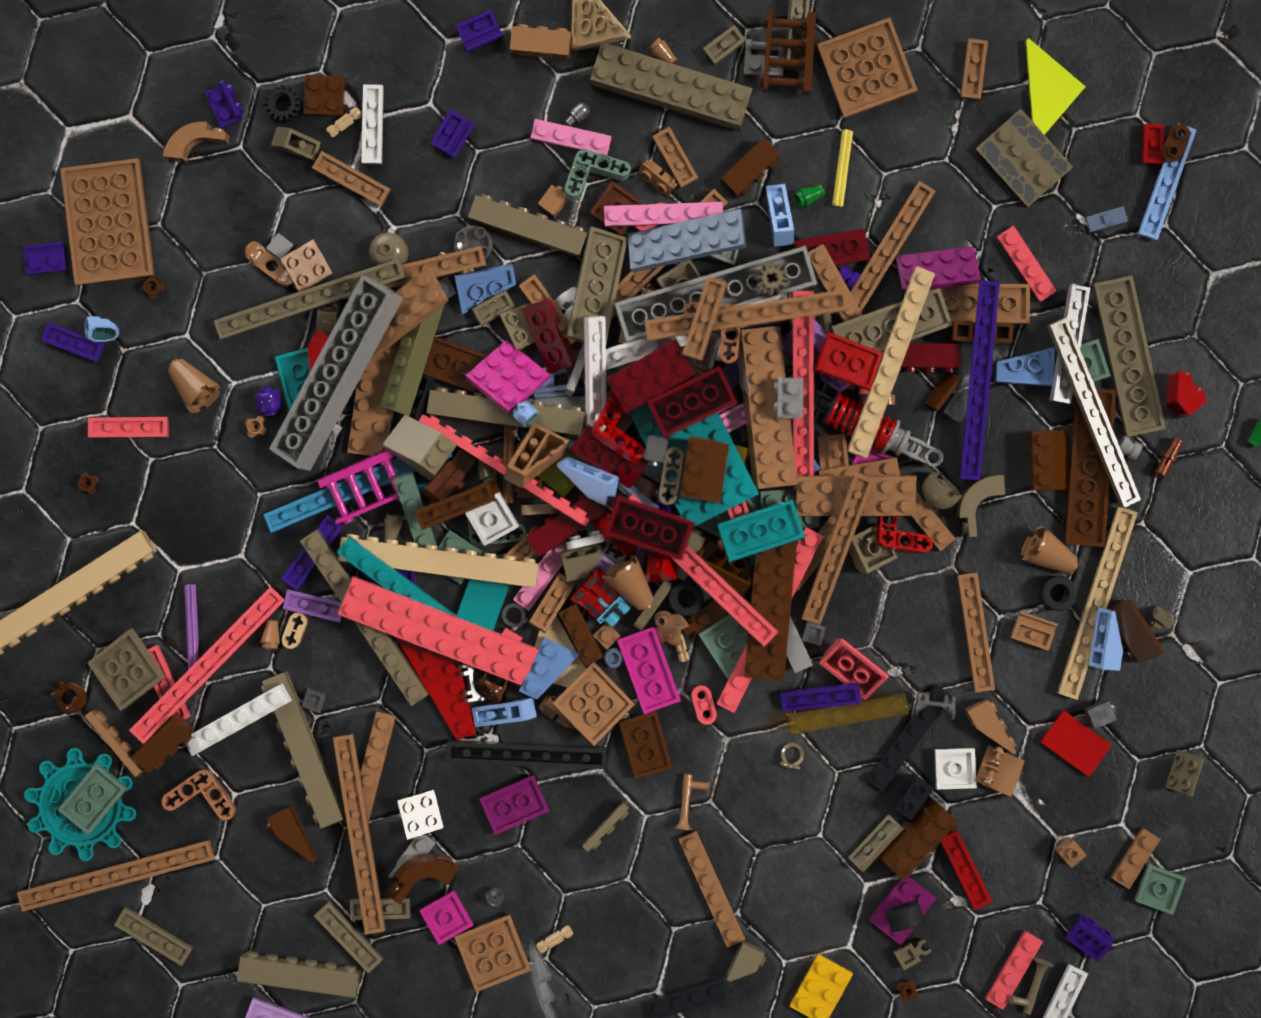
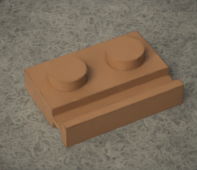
[816,434,849,471]
[1010,611,1058,651]

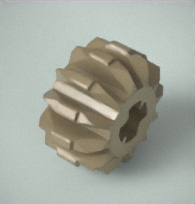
[754,262,789,297]

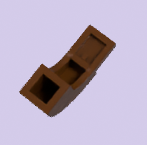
[390,854,459,904]

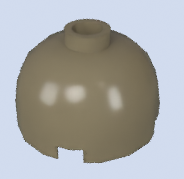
[369,232,409,266]
[922,471,962,509]

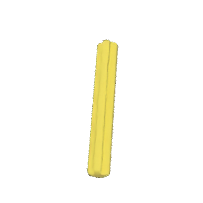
[832,130,853,207]

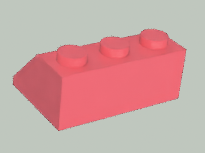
[819,639,889,700]

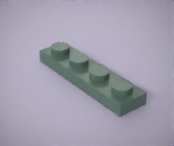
[394,472,437,548]

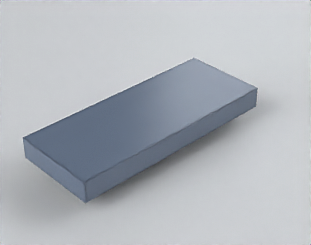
[1085,206,1128,232]

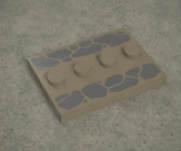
[975,109,1073,208]

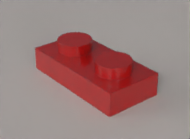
[1141,124,1165,165]

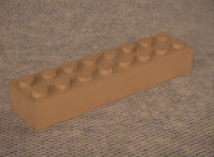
[736,326,797,489]

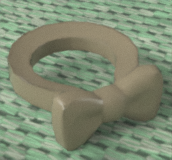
[779,743,804,771]

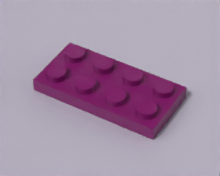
[895,246,981,293]

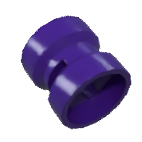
[839,264,861,291]

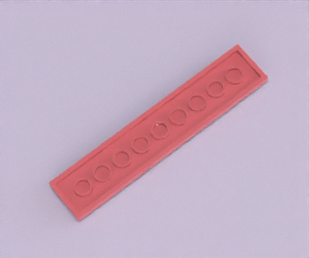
[338,576,538,685]

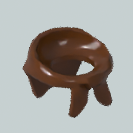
[477,671,509,704]
[50,682,87,715]

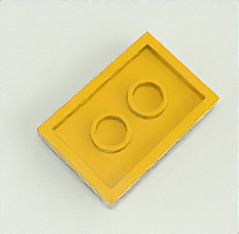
[789,953,853,1018]

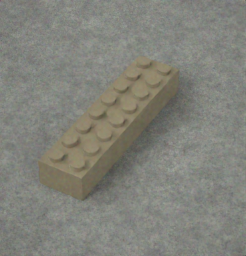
[590,44,752,131]

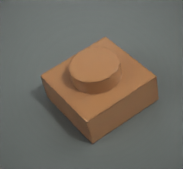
[593,623,621,650]

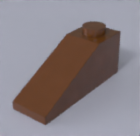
[267,805,318,863]

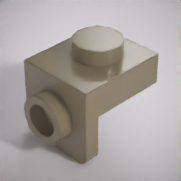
[316,303,340,335]

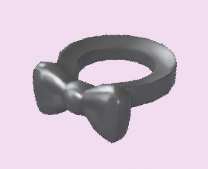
[502,603,529,632]

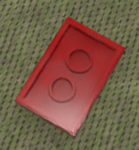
[814,332,883,391]
[1040,710,1112,777]

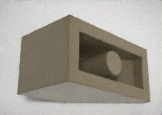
[271,127,321,161]
[560,543,602,582]
[726,940,766,982]

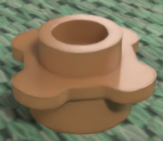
[245,416,267,438]

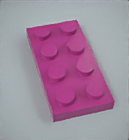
[617,627,681,714]

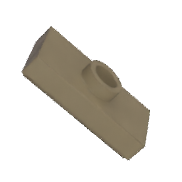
[472,290,516,327]

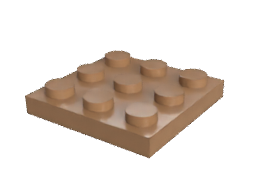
[551,662,635,747]
[454,914,532,992]

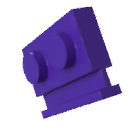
[455,9,503,53]
[430,109,475,158]
[23,242,68,276]

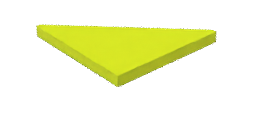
[1025,38,1086,135]

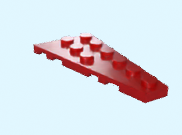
[396,637,476,739]

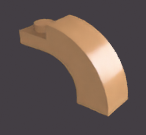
[163,122,230,162]

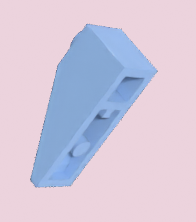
[766,184,794,247]
[557,456,619,505]
[1089,607,1123,671]
[472,698,537,727]

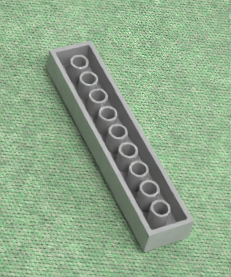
[614,246,817,343]
[269,275,404,471]

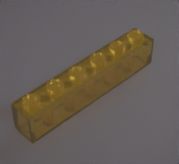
[786,692,909,734]

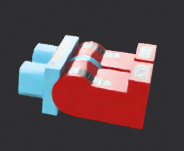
[571,567,632,627]

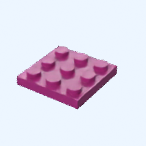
[466,340,550,415]

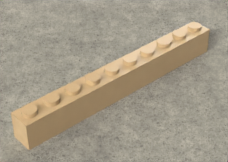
[0,531,157,656]
[338,534,540,588]

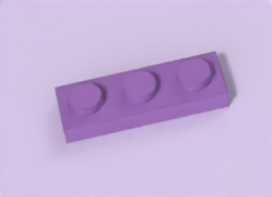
[283,589,343,622]

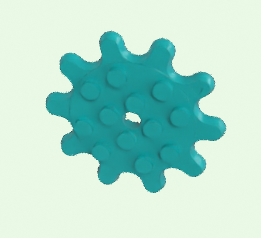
[24,748,136,861]

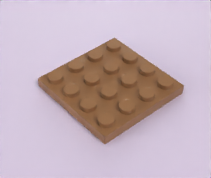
[816,17,918,119]

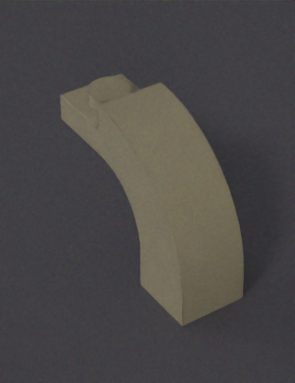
[956,475,1005,537]

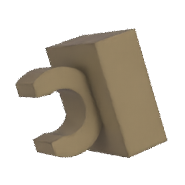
[1151,606,1175,632]

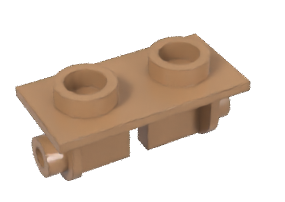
[638,159,678,198]
[538,694,573,729]

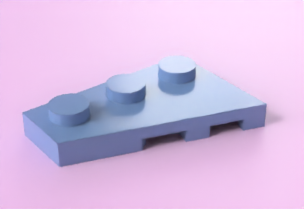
[454,264,516,315]
[994,347,1055,387]
[519,637,580,699]

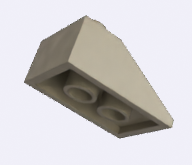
[382,415,457,481]

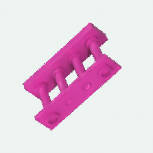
[318,450,400,525]

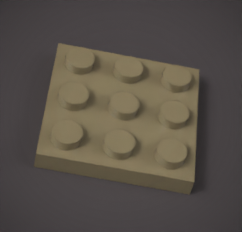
[87,628,166,711]

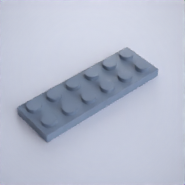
[628,209,746,272]

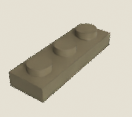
[582,801,629,852]
[848,814,904,872]
[350,897,411,920]

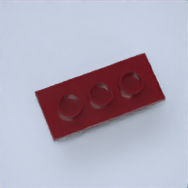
[794,228,870,266]
[521,299,576,374]
[570,424,648,488]

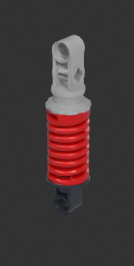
[814,389,943,467]

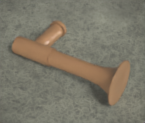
[673,774,709,830]

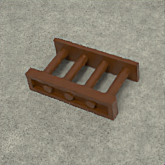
[759,10,816,96]
[414,480,504,530]

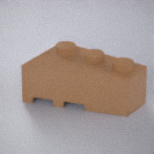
[504,423,569,488]

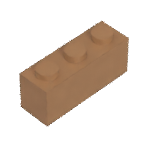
[510,24,571,60]

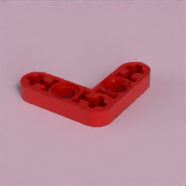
[592,394,645,463]
[876,516,933,554]

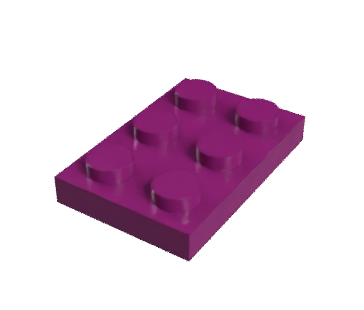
[479,774,550,835]
[869,877,937,945]

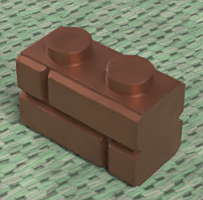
[421,461,466,504]

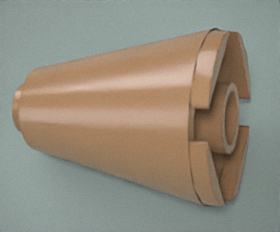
[168,359,221,413]
[1021,526,1078,574]
[603,555,654,611]

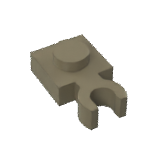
[893,938,931,970]

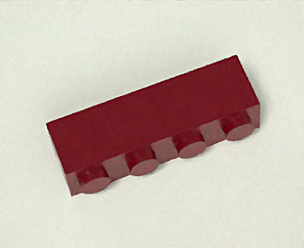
[880,343,961,373]
[526,494,605,557]

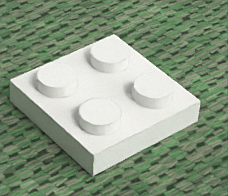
[465,492,519,546]
[934,748,976,790]

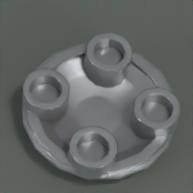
[454,225,492,260]

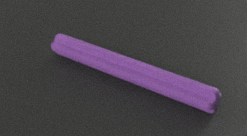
[184,584,199,670]

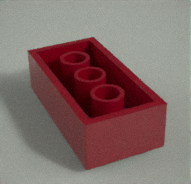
[606,339,697,415]
[647,366,737,439]
[605,496,696,560]

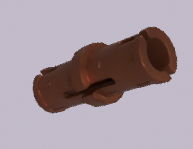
[1154,437,1184,478]

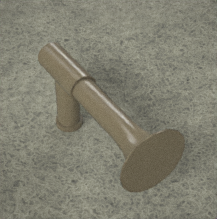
[1009,957,1054,1014]

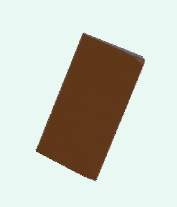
[924,373,962,411]

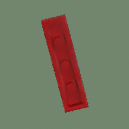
[941,829,993,910]

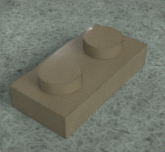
[703,25,746,66]

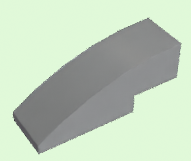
[786,617,813,673]

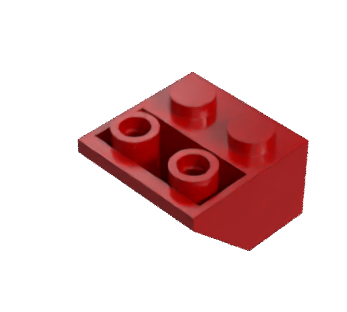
[1166,370,1208,419]

